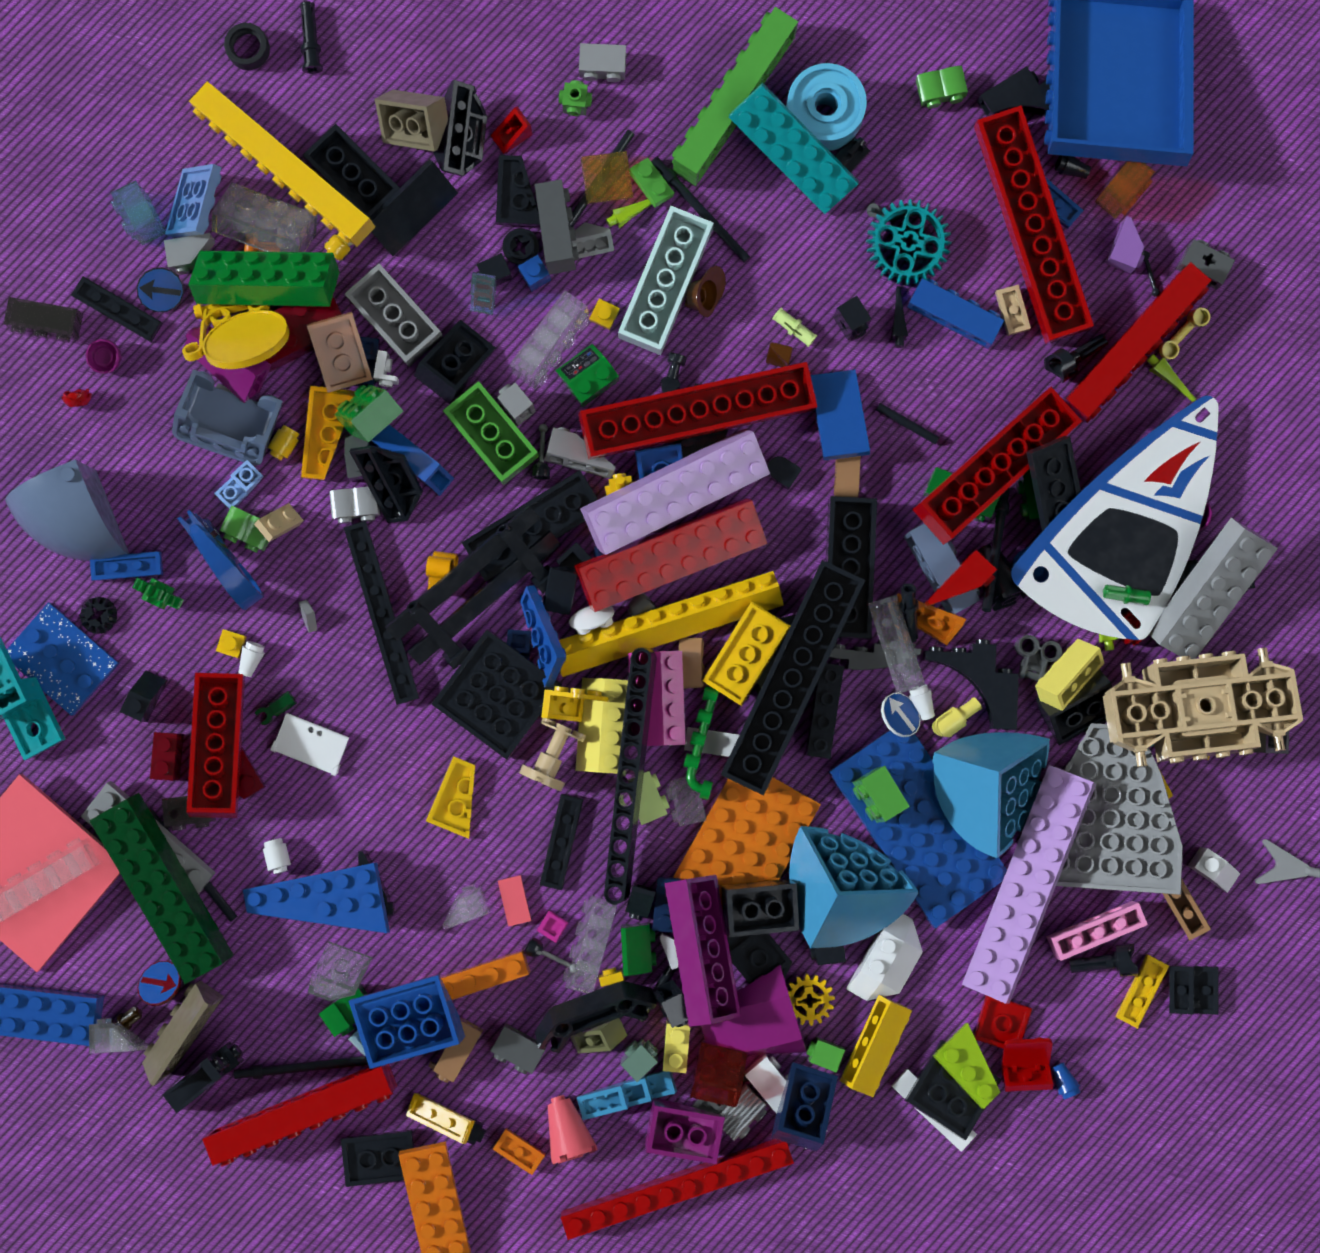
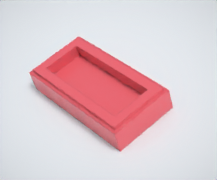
[498,875,532,927]

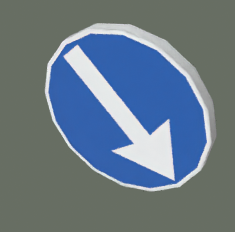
[881,693,921,737]

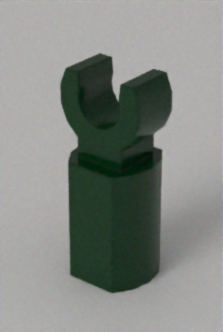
[255,691,297,725]

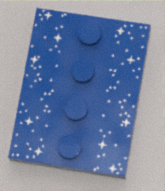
[7,602,120,716]

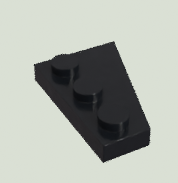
[496,155,541,227]

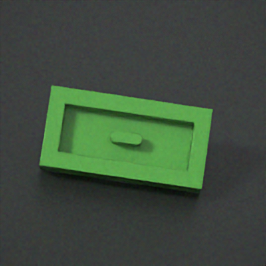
[629,158,674,208]

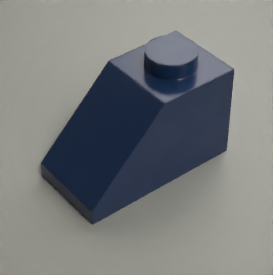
[653,876,681,933]

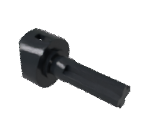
[1044,334,1108,383]
[1069,943,1138,977]

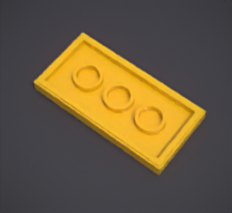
[702,601,791,706]

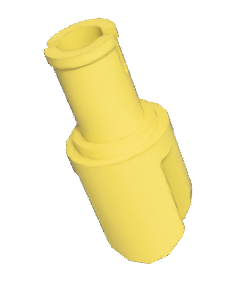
[932,697,982,737]

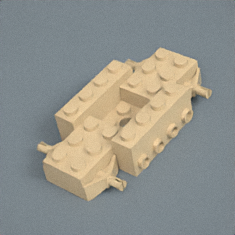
[1103,648,1303,767]

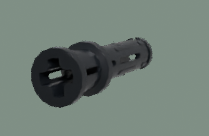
[300,1,323,74]

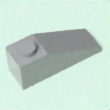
[544,427,615,479]

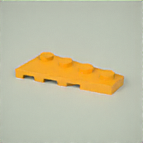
[301,386,355,481]

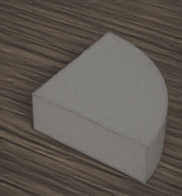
[298,600,317,633]

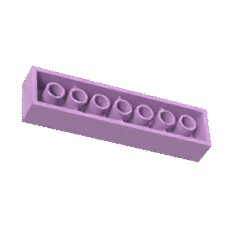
[580,429,770,555]

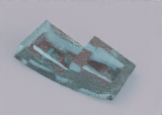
[470,272,496,315]

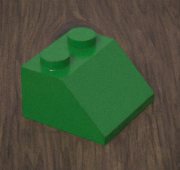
[621,923,657,976]

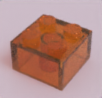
[1095,161,1155,219]

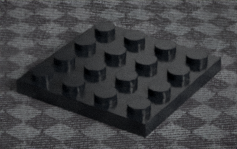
[432,629,562,760]

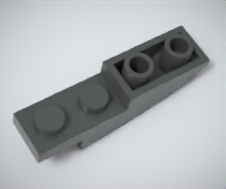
[830,640,921,670]

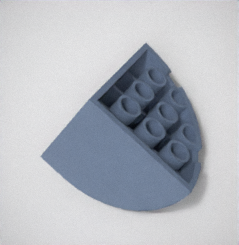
[5,459,129,561]

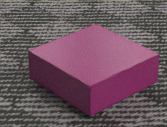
[536,910,569,943]

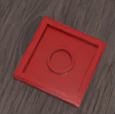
[973,995,1032,1049]

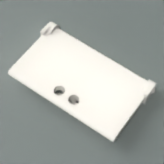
[271,713,349,777]

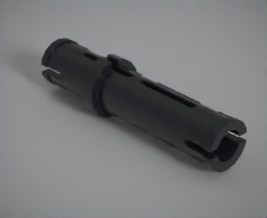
[900,583,919,643]

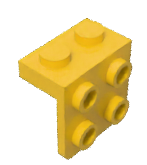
[541,686,609,722]

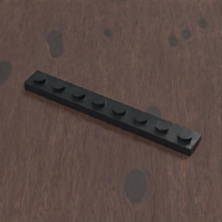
[344,521,420,705]

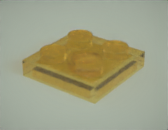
[580,151,633,204]

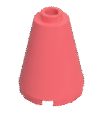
[548,1095,598,1165]

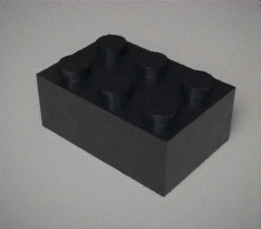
[721,879,799,937]

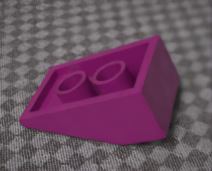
[645,1098,725,1164]

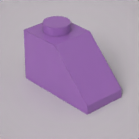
[1105,216,1145,274]

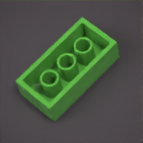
[443,381,539,485]

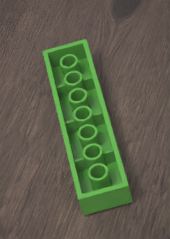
[672,7,798,187]

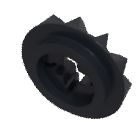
[502,228,539,265]
[79,597,117,634]

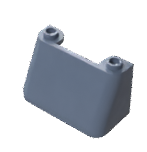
[172,369,283,466]

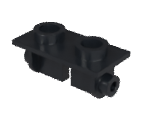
[835,137,870,173]

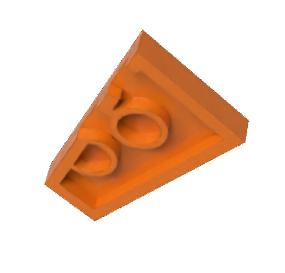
[887,593,966,645]

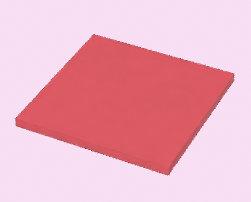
[0,774,120,972]

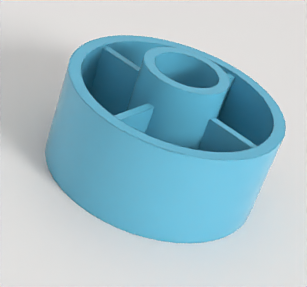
[786,63,867,151]

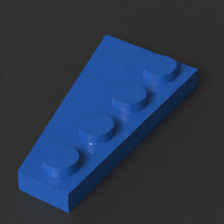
[520,585,566,688]

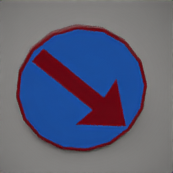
[137,961,182,1006]

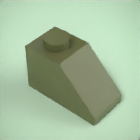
[570,1018,627,1054]

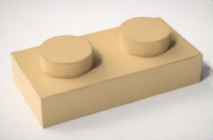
[995,285,1031,336]
[254,503,304,542]

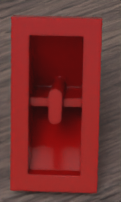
[491,106,533,154]

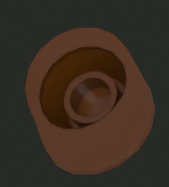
[684,266,726,318]

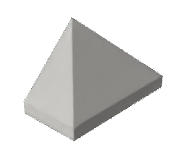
[572,222,614,258]

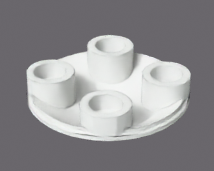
[569,606,614,635]

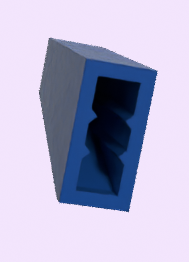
[371,424,455,496]

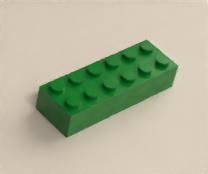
[188,251,340,307]

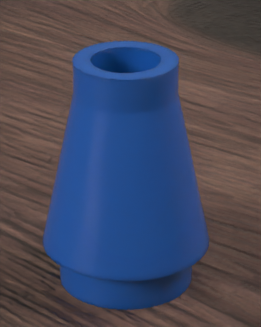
[1051,1062,1081,1100]

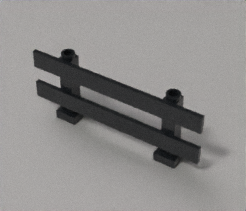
[385,505,561,669]

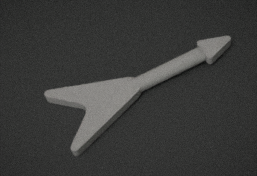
[1255,839,1320,884]

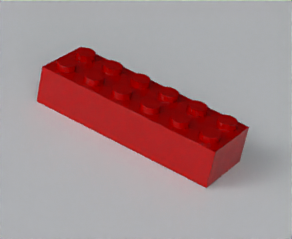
[186,673,245,818]

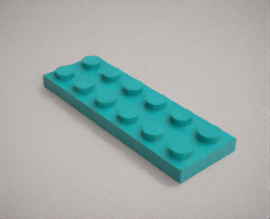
[729,83,859,214]

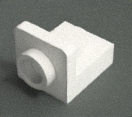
[373,350,399,387]

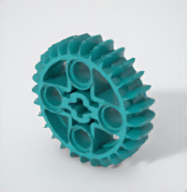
[866,199,952,286]

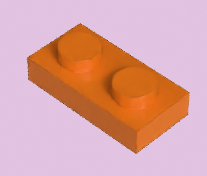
[493,1128,546,1175]

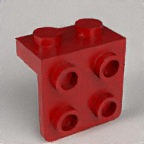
[1001,1037,1053,1092]

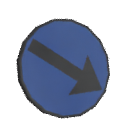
[136,267,184,312]

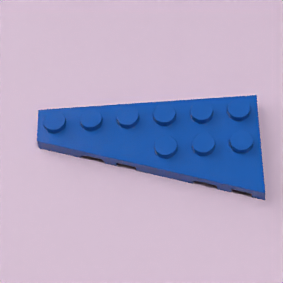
[243,862,390,933]

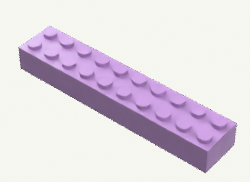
[962,765,1096,1004]

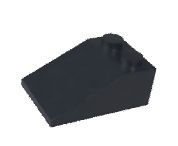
[414,320,496,404]

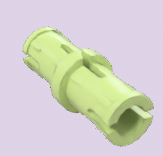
[772,307,818,347]

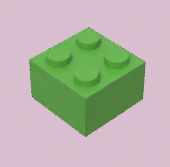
[852,766,910,823]

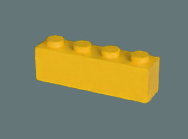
[840,995,912,1097]

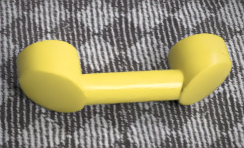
[1159,308,1210,360]

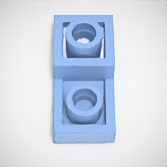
[214,460,264,509]

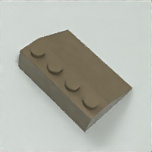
[142,981,224,1086]

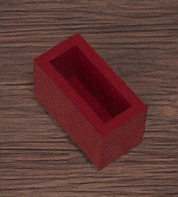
[150,732,184,781]

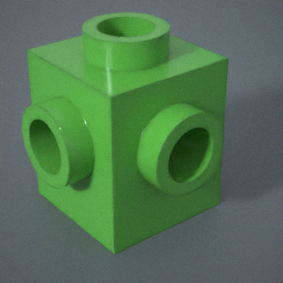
[559,80,592,116]

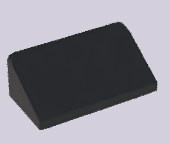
[543,566,578,615]

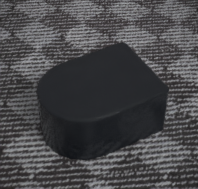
[767,456,802,490]

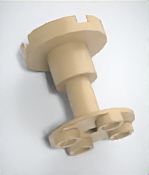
[519,718,586,791]

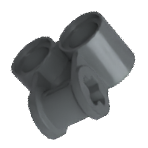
[1015,635,1062,682]

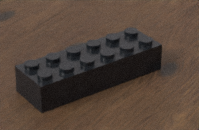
[826,496,877,640]

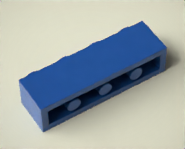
[907,278,1004,349]

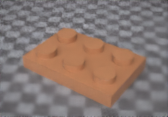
[307,312,373,393]

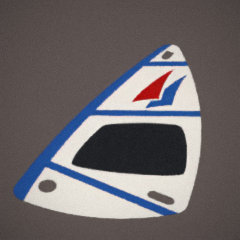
[1011,396,1219,640]

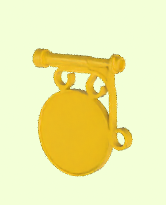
[182,304,289,369]

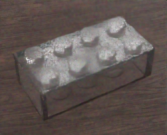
[212,182,318,252]
[510,290,590,389]

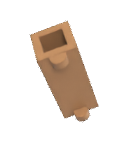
[428,1017,484,1083]

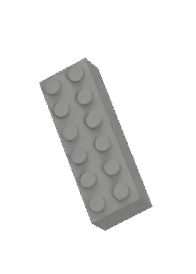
[1149,518,1278,659]

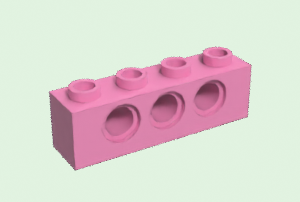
[1046,901,1148,961]

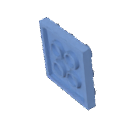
[165,164,222,238]

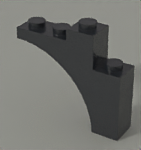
[977,66,1050,117]
[923,639,1019,730]
[162,1042,244,1114]

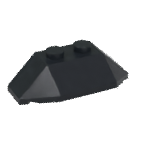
[433,80,487,177]
[349,446,423,523]

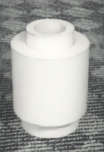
[263,838,291,874]

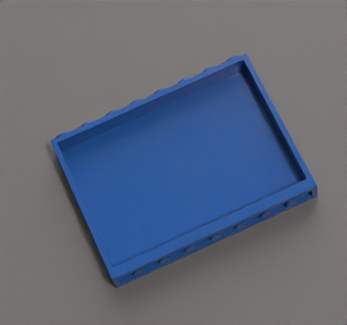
[1044,0,1194,167]

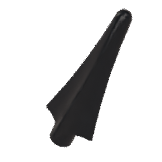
[891,286,908,348]

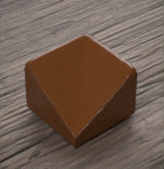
[766,342,793,367]

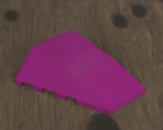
[700,965,807,1057]

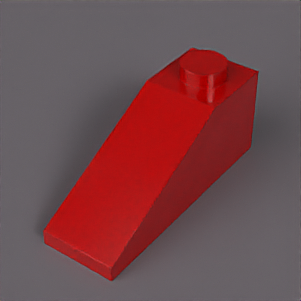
[924,550,997,607]

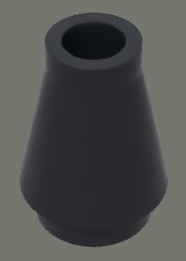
[1055,155,1091,179]

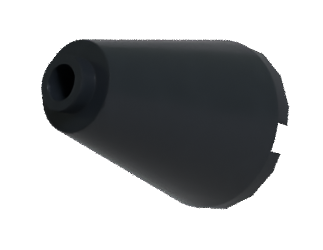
[978,544,1028,611]

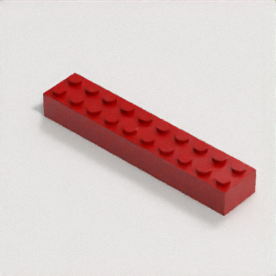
[974,105,1094,344]
[578,362,818,460]

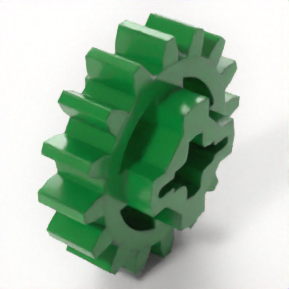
[132,578,184,610]

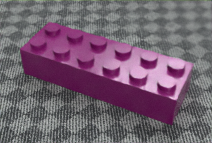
[665,875,741,1027]

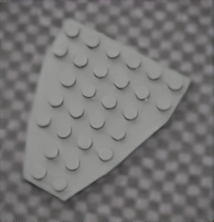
[1056,723,1183,895]

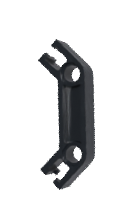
[534,981,657,1053]

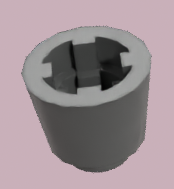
[627,593,657,616]

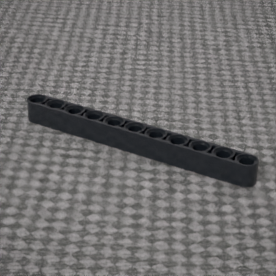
[604,648,657,905]

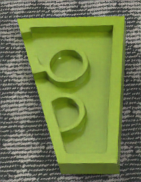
[933,1023,1000,1109]

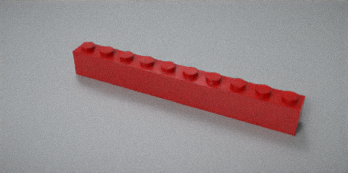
[560,1139,794,1240]

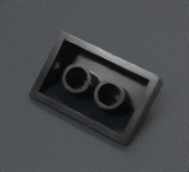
[1036,669,1112,746]

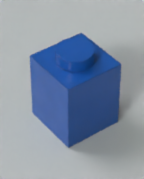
[518,254,551,292]

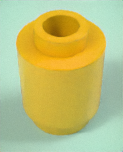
[267,425,299,461]

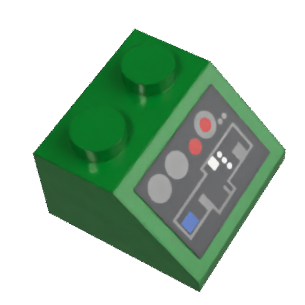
[555,344,619,408]

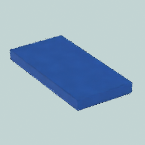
[810,369,870,461]

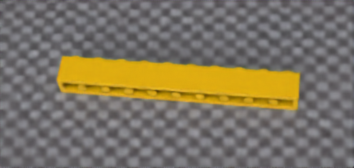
[189,81,375,247]
[559,571,784,677]

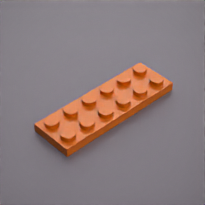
[399,1141,471,1253]

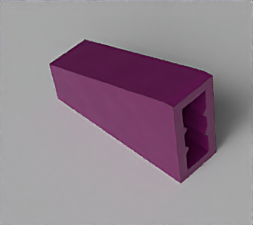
[184,326,271,403]

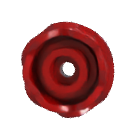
[62,389,92,407]

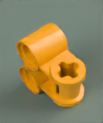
[426,551,458,590]

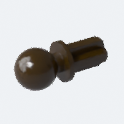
[106,1006,143,1038]

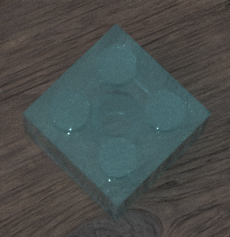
[111,180,166,245]

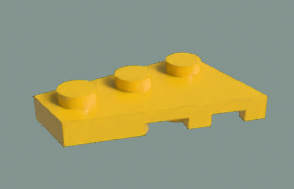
[426,756,475,839]

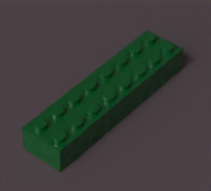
[89,792,234,984]

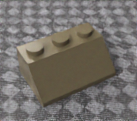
[374,89,448,152]

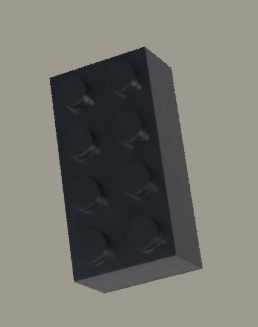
[303,124,400,218]

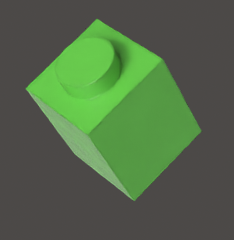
[806,1037,845,1073]

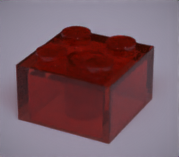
[690,1042,748,1108]

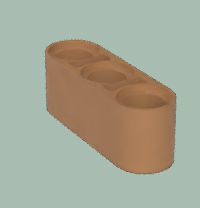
[834,456,861,498]

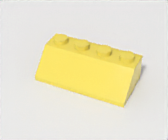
[575,678,628,774]

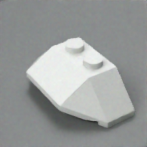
[846,914,923,1001]

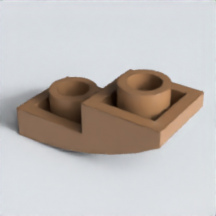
[679,638,705,688]

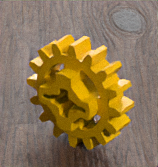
[788,973,835,1026]

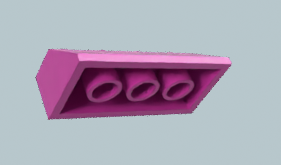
[628,651,686,747]

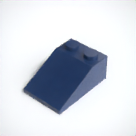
[771,1062,838,1152]

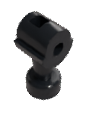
[660,353,687,393]

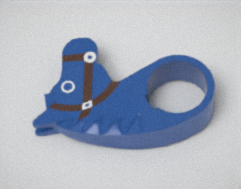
[177,510,264,611]

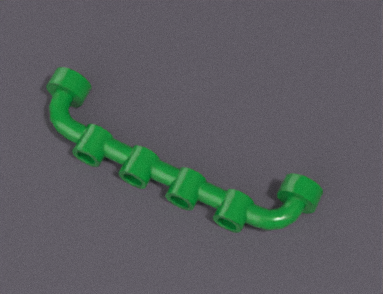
[683,686,719,800]

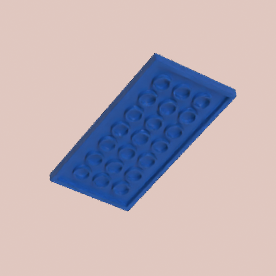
[828,730,1007,928]

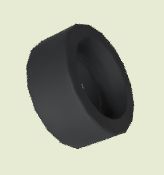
[224,22,270,70]

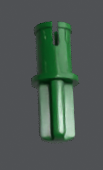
[1103,584,1151,605]

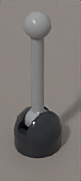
[532,424,550,480]
[524,936,579,972]

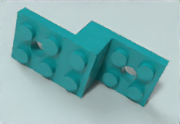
[0,637,66,761]

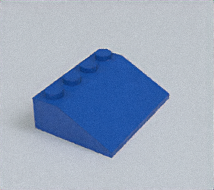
[349,974,465,1069]

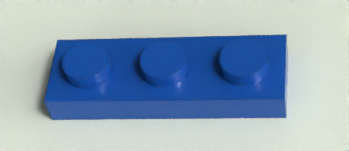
[90,551,163,581]

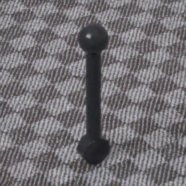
[1141,251,1161,297]

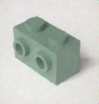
[621,1039,658,1082]

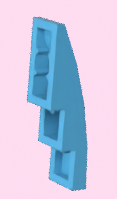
[576,1071,677,1120]

